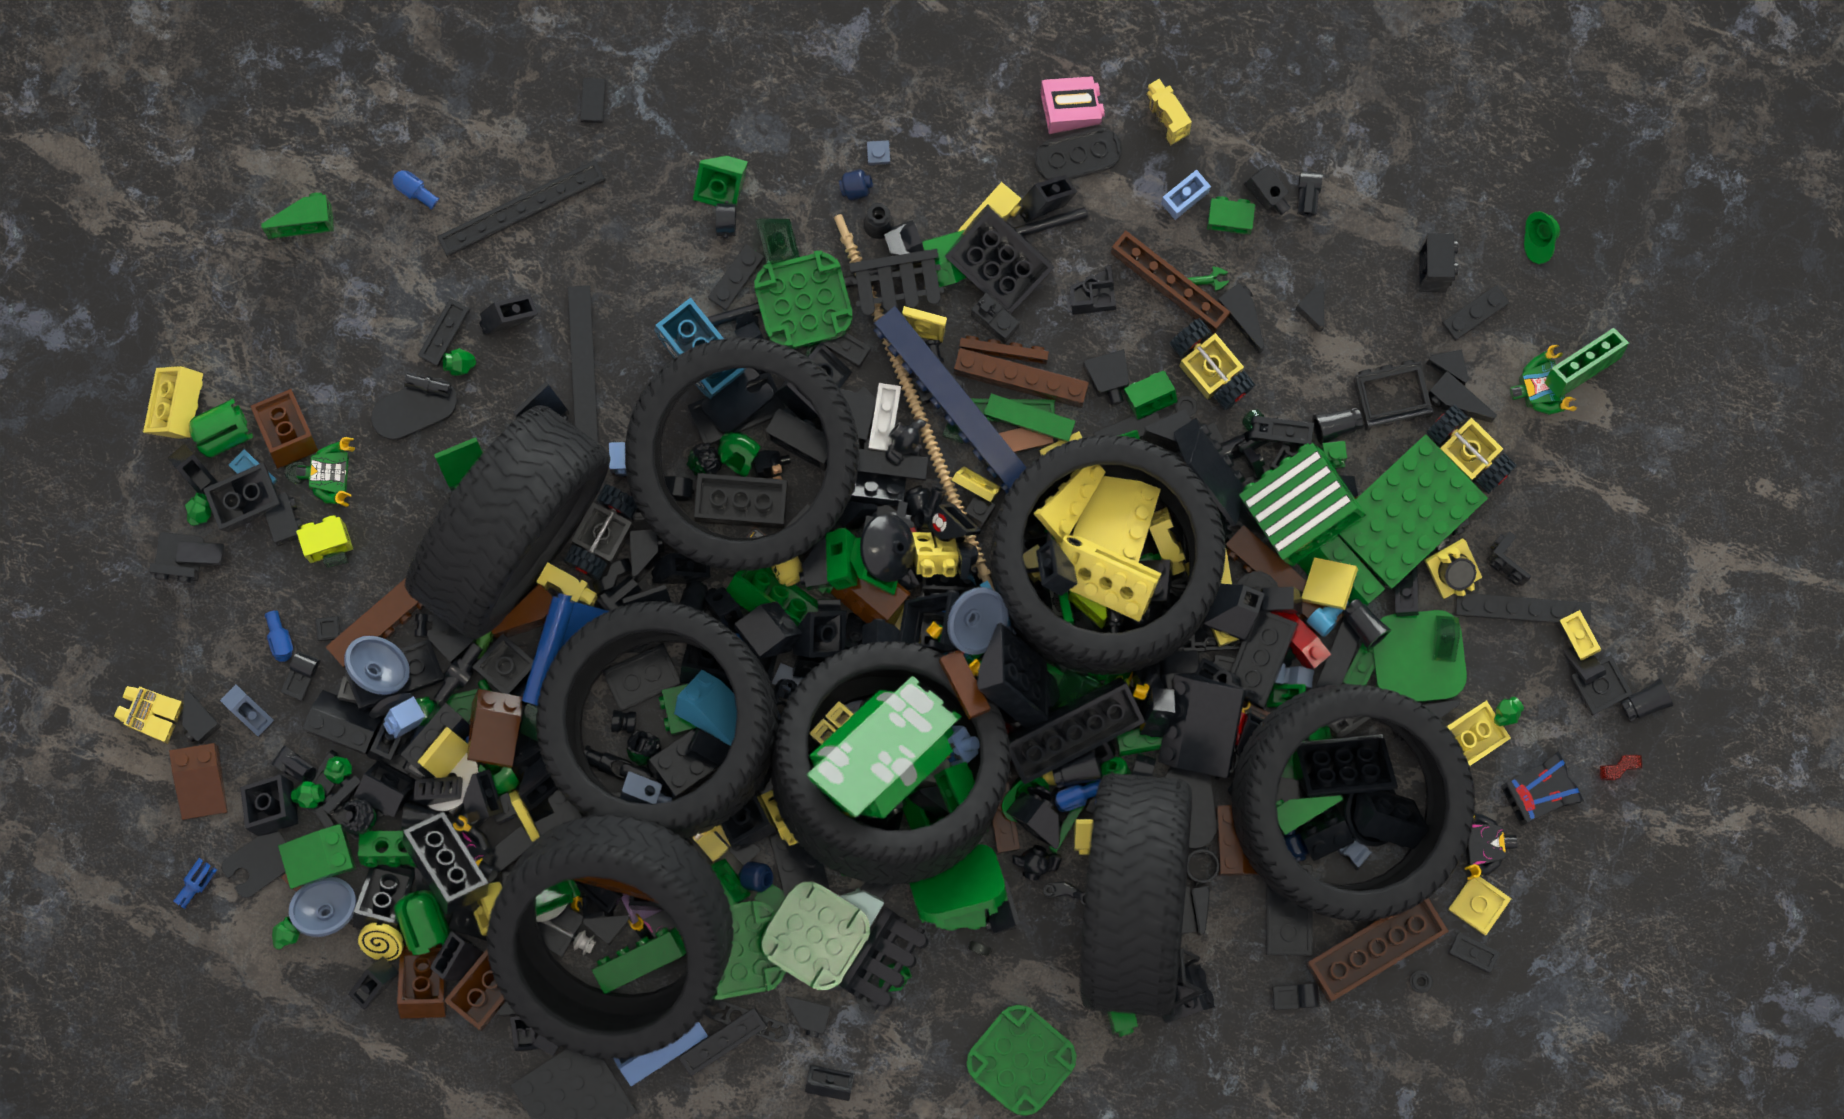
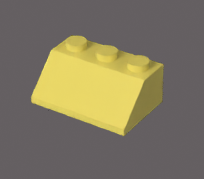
[143,366,203,439]

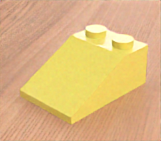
[1447,700,1511,766]

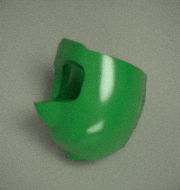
[717,432,761,477]
[478,764,520,796]

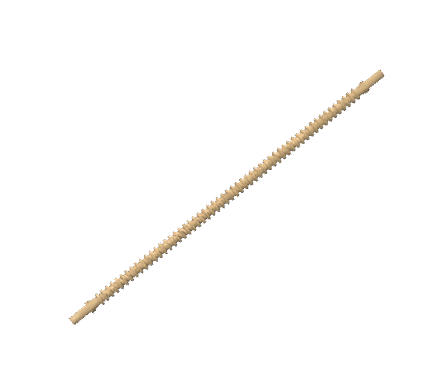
[834,214,995,591]

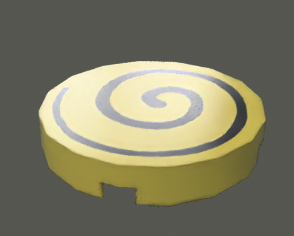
[358,923,404,961]

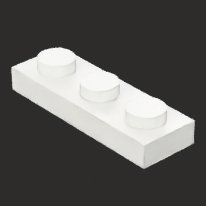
[868,383,901,452]

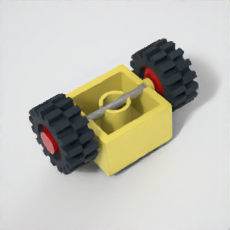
[1169,318,1256,410]
[1426,404,1517,494]

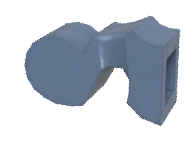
[1275,664,1314,689]
[1337,837,1372,870]

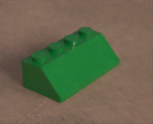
[1297,535,1385,616]
[726,567,818,626]

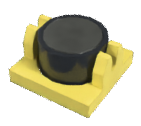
[1424,538,1482,599]

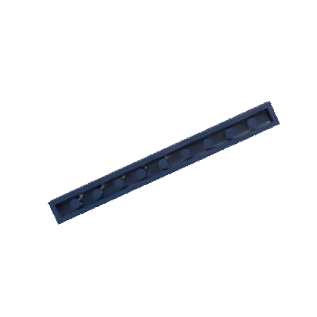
[873,306,1027,494]

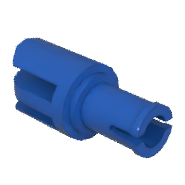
[393,171,439,209]
[265,610,293,662]
[1055,781,1100,812]
[173,858,217,909]

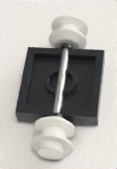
[537,907,596,957]

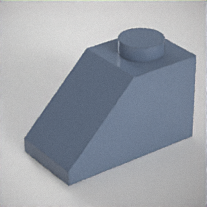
[220,685,274,736]

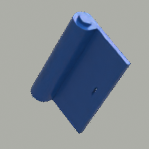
[522,593,609,705]

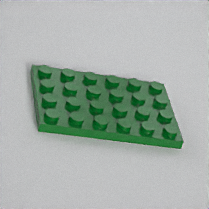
[1338,434,1488,590]

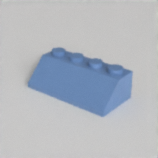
[613,1022,708,1086]

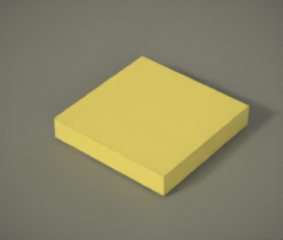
[902,306,947,343]
[952,466,1001,502]
[1301,557,1358,610]
[418,727,468,778]
[509,790,540,842]
[1448,877,1511,936]

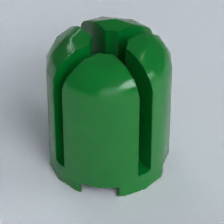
[189,398,253,457]
[394,890,450,955]

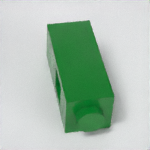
[826,528,858,590]

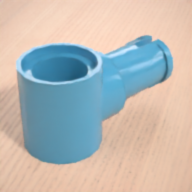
[1306,602,1349,637]

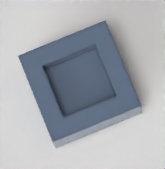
[867,140,890,165]

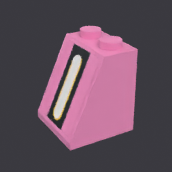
[1040,77,1105,134]

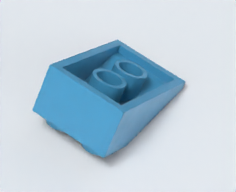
[674,670,737,746]

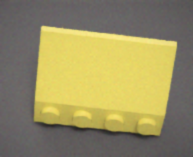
[1072,476,1161,563]

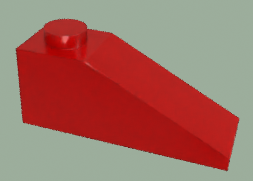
[1270,612,1331,669]

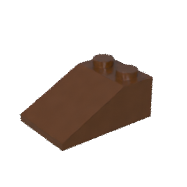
[250,389,318,469]
[491,584,552,640]
[467,689,522,768]
[169,743,228,820]
[397,945,447,1019]

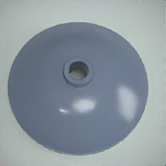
[947,587,1008,655]
[344,636,410,695]
[289,877,357,937]

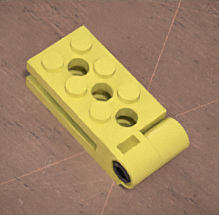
[1060,535,1162,622]

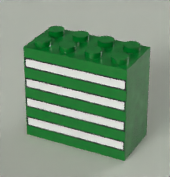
[1239,443,1366,567]

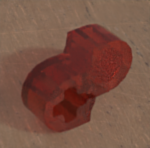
[1600,755,1642,780]

